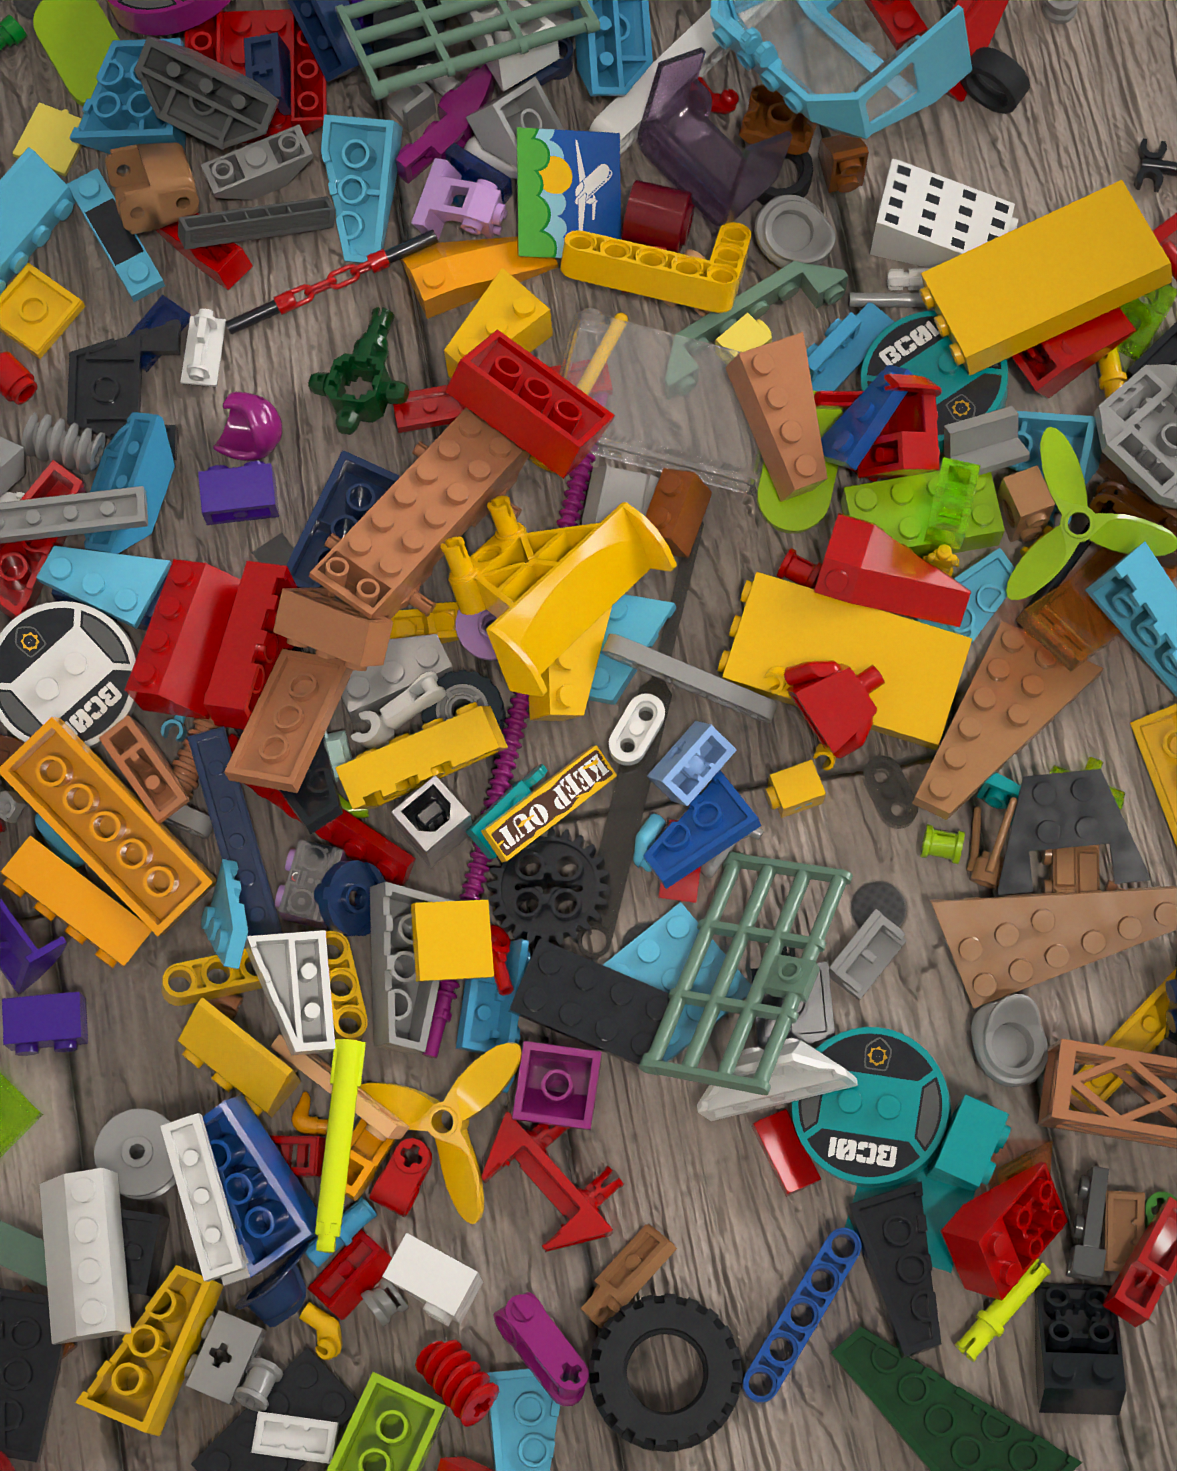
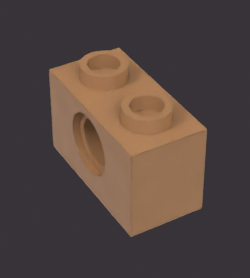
[997,465,1055,542]

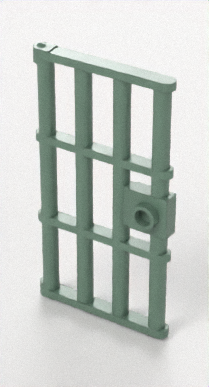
[335,0,600,100]
[639,852,853,1095]

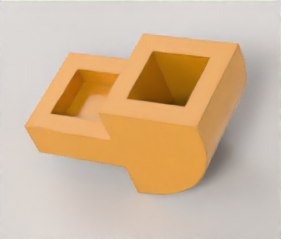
[320,1118,396,1201]

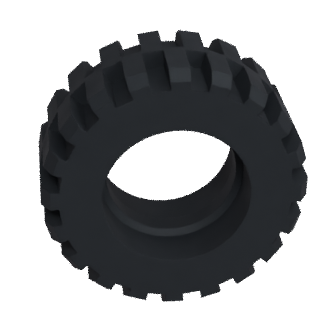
[589,1293,743,1452]

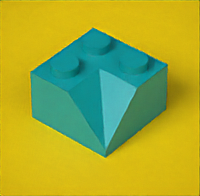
[926,1094,1011,1192]

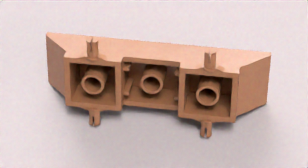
[309,408,530,620]

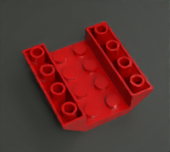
[185,8,327,143]

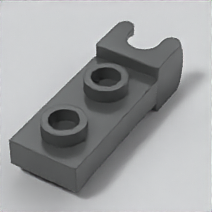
[1066,1166,1109,1282]

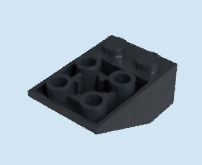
[1035,1283,1126,1415]

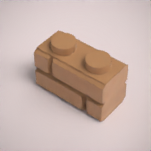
[1042,845,1100,893]

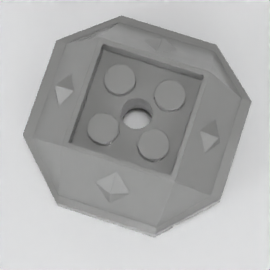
[1094,364,1177,509]

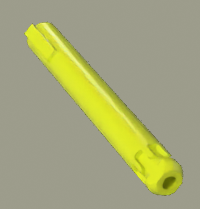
[315,1039,366,1253]

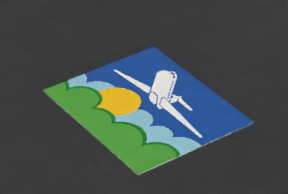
[517,127,621,258]

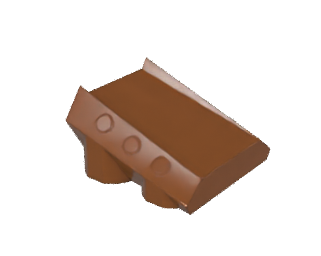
[739,84,817,155]

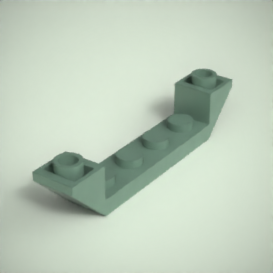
[664,261,848,401]

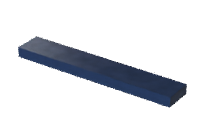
[187,726,283,936]

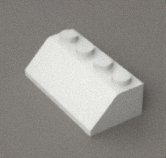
[39,1168,131,1345]

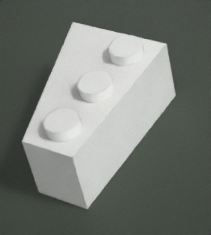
[382,1233,483,1327]

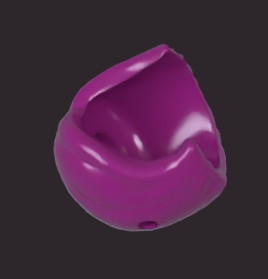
[213,391,282,461]

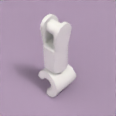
[350,671,446,750]

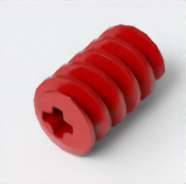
[415,1339,500,1427]

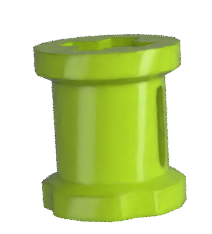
[920,824,965,864]

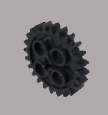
[487,827,611,949]

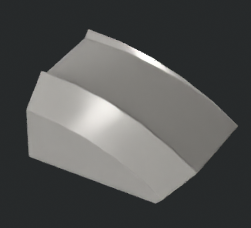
[581,465,659,525]

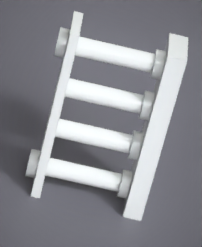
[160,1113,262,1286]

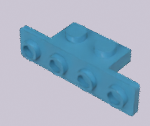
[806,302,895,391]
[456,939,531,1094]

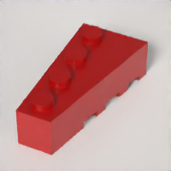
[0,460,86,620]
[203,561,298,730]

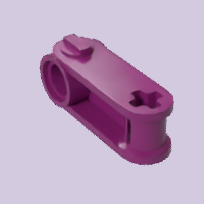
[493,1292,589,1406]

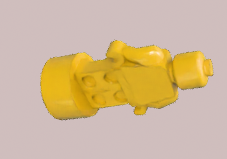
[923,544,959,577]

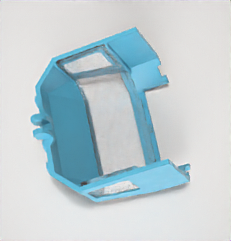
[710,0,972,139]

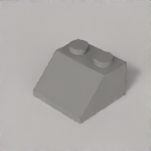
[466,76,564,167]

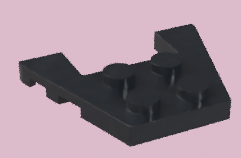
[67,319,181,460]
[997,769,1150,895]

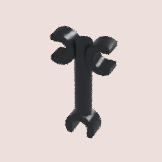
[1134,138,1177,192]

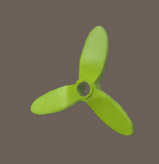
[1006,427,1177,600]

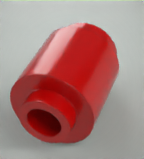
[0,351,37,405]

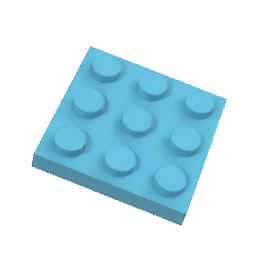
[603,902,751,1062]

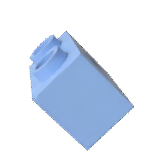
[647,721,737,806]

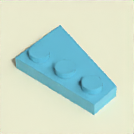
[912,548,1015,644]
[588,594,677,705]
[201,859,248,969]

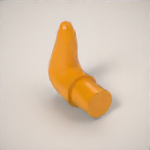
[291,1091,328,1136]

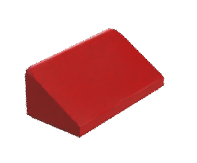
[751,1109,821,1197]
[307,1229,392,1320]

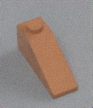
[99,715,190,824]

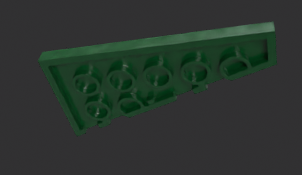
[830,1326,1083,1471]

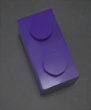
[198,461,279,525]
[2,992,88,1056]

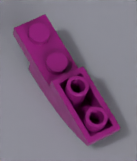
[396,64,496,184]

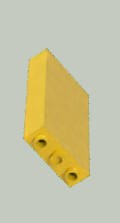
[919,180,1172,376]
[717,572,972,750]

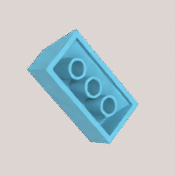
[0,147,75,294]

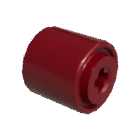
[622,180,695,253]

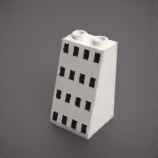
[870,159,1018,268]

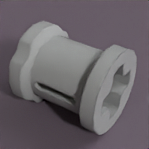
[233,1358,283,1412]

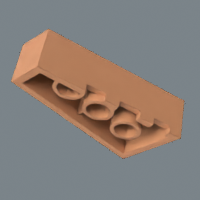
[725,332,828,502]

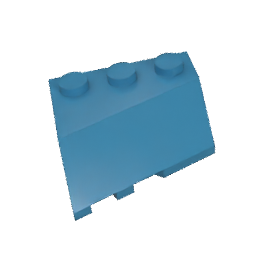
[70,38,186,154]

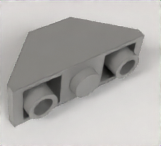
[201,125,314,200]

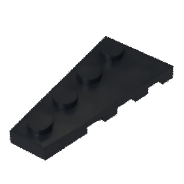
[0,1288,65,1463]

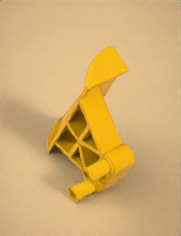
[441,496,677,697]

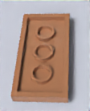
[224,649,353,793]

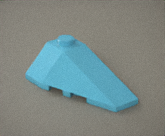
[1008,411,1102,486]

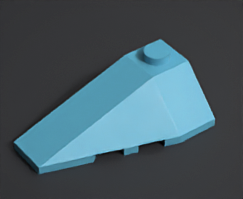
[321,114,403,263]

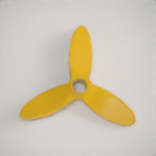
[359,1042,522,1224]

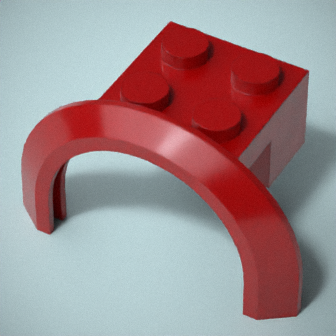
[814,374,942,479]

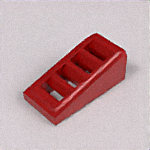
[269,1135,326,1178]

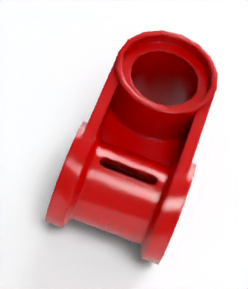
[369,1138,433,1217]

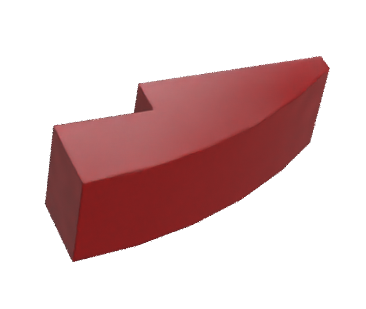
[156,213,253,290]
[1102,1197,1177,1327]

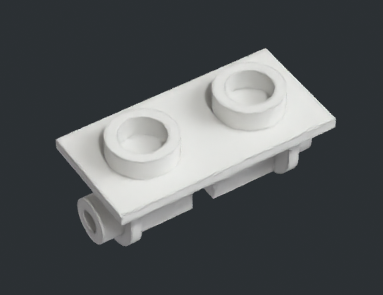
[181,309,226,387]

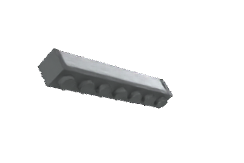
[178,196,335,249]

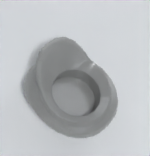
[754,194,836,269]
[971,994,1048,1087]

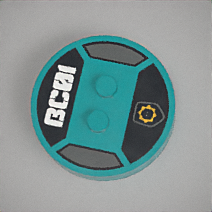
[861,310,1008,454]
[792,1027,951,1188]

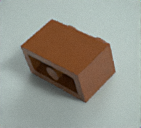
[645,468,712,558]

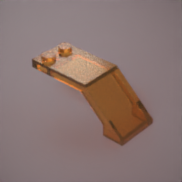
[1016,547,1177,672]

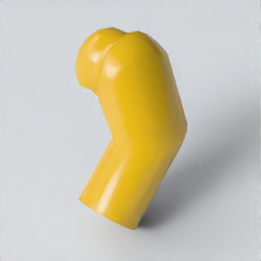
[299,1302,343,1360]

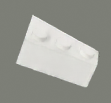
[245,930,335,1056]

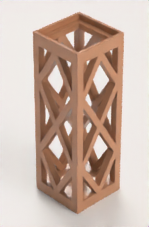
[1038,1039,1177,1149]

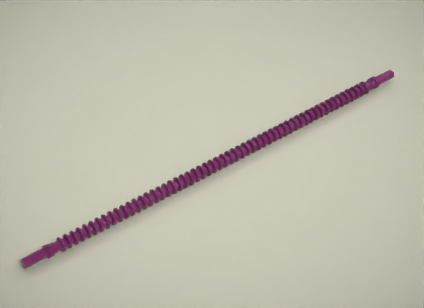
[422,393,608,1059]

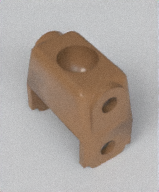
[105,142,199,235]

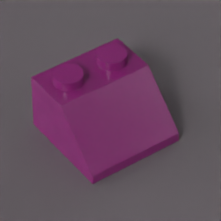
[512,1041,602,1130]

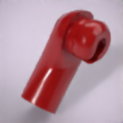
[688,77,739,114]

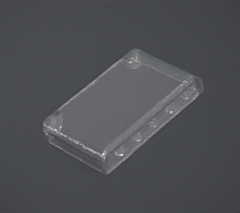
[559,308,764,496]

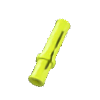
[954,1259,1051,1362]

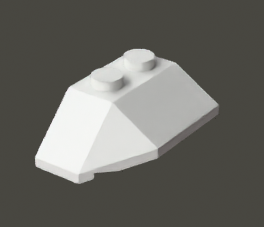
[697,1038,858,1121]

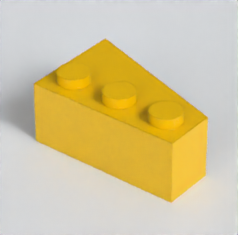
[529,606,612,721]

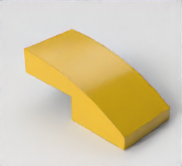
[390,602,459,644]

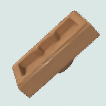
[1102,1191,1145,1272]

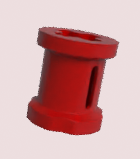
[777,548,823,589]

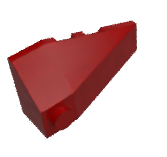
[814,513,971,627]

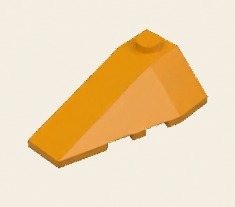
[400,236,558,319]

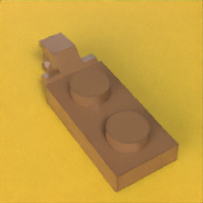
[580,1223,677,1328]

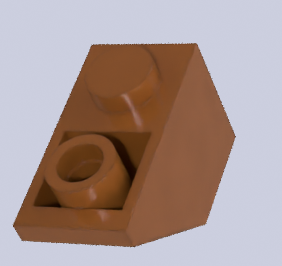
[818,134,869,193]

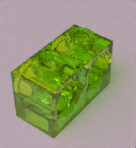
[1118,284,1177,361]

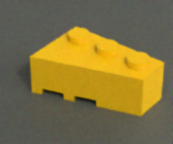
[444,268,553,378]

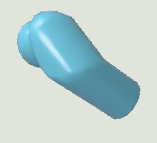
[633,813,666,872]

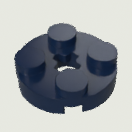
[314,860,386,936]

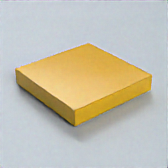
[0,263,86,359]
[411,900,494,982]

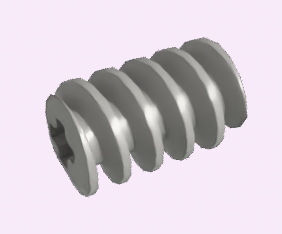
[21,412,106,475]

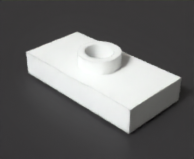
[251,1411,339,1464]

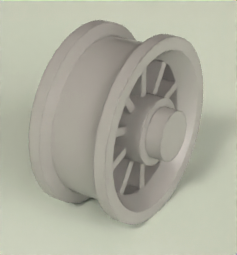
[94,1109,176,1200]

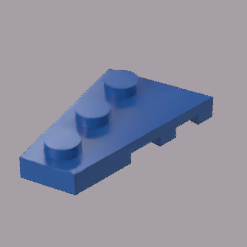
[821,365,914,470]
[643,770,761,889]

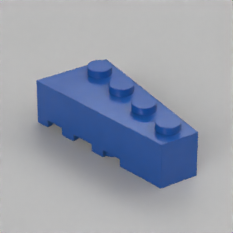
[203,1095,317,1277]

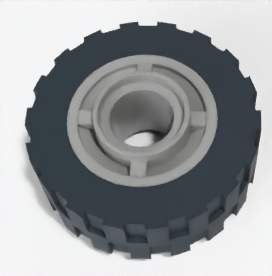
[421,670,506,732]

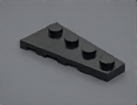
[846,1181,942,1359]

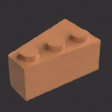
[273,587,393,671]

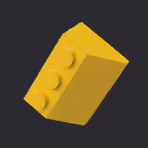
[178,997,301,1118]

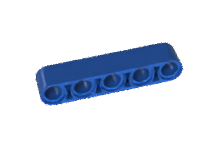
[741,1228,861,1404]

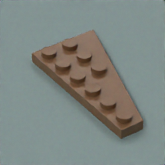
[912,621,1104,820]
[930,886,1177,1009]

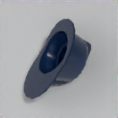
[235,1242,309,1327]

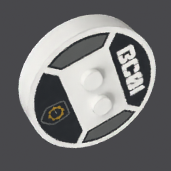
[0,601,138,749]

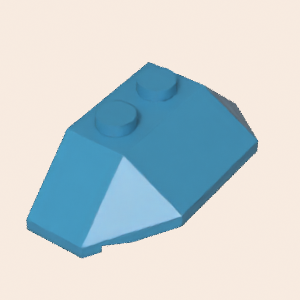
[573,0,653,96]
[84,412,175,554]

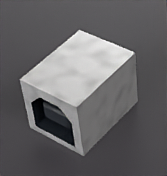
[391,775,472,868]

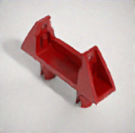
[481,1112,624,1252]

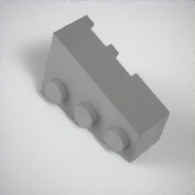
[341,634,454,725]

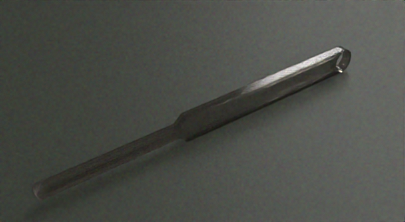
[577,521,704,960]

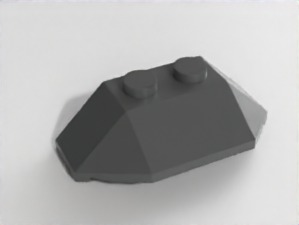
[134,36,279,149]

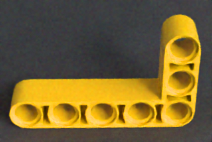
[560,222,751,313]
[161,931,368,1041]

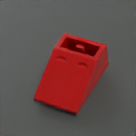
[1012,307,1137,398]
[941,1162,1068,1301]

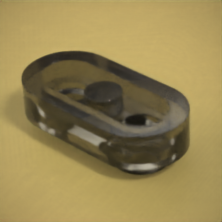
[862,755,918,829]

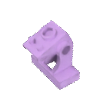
[411,158,508,240]

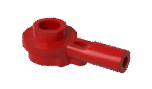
[490,925,514,996]

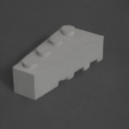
[370,882,454,1055]

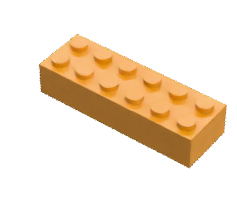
[0,717,217,937]

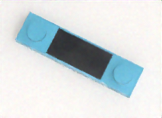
[67,168,165,302]

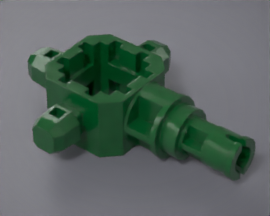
[308,307,409,435]

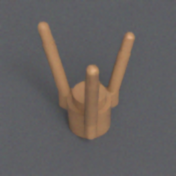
[966,797,1018,889]

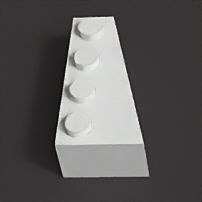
[456,0,560,91]

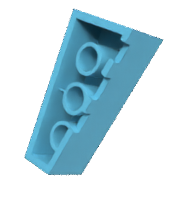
[1085,541,1177,697]

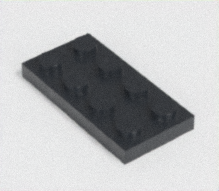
[508,938,670,1067]
[191,1348,359,1471]

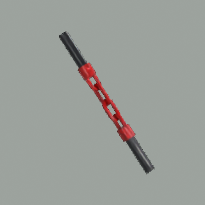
[225,229,439,334]

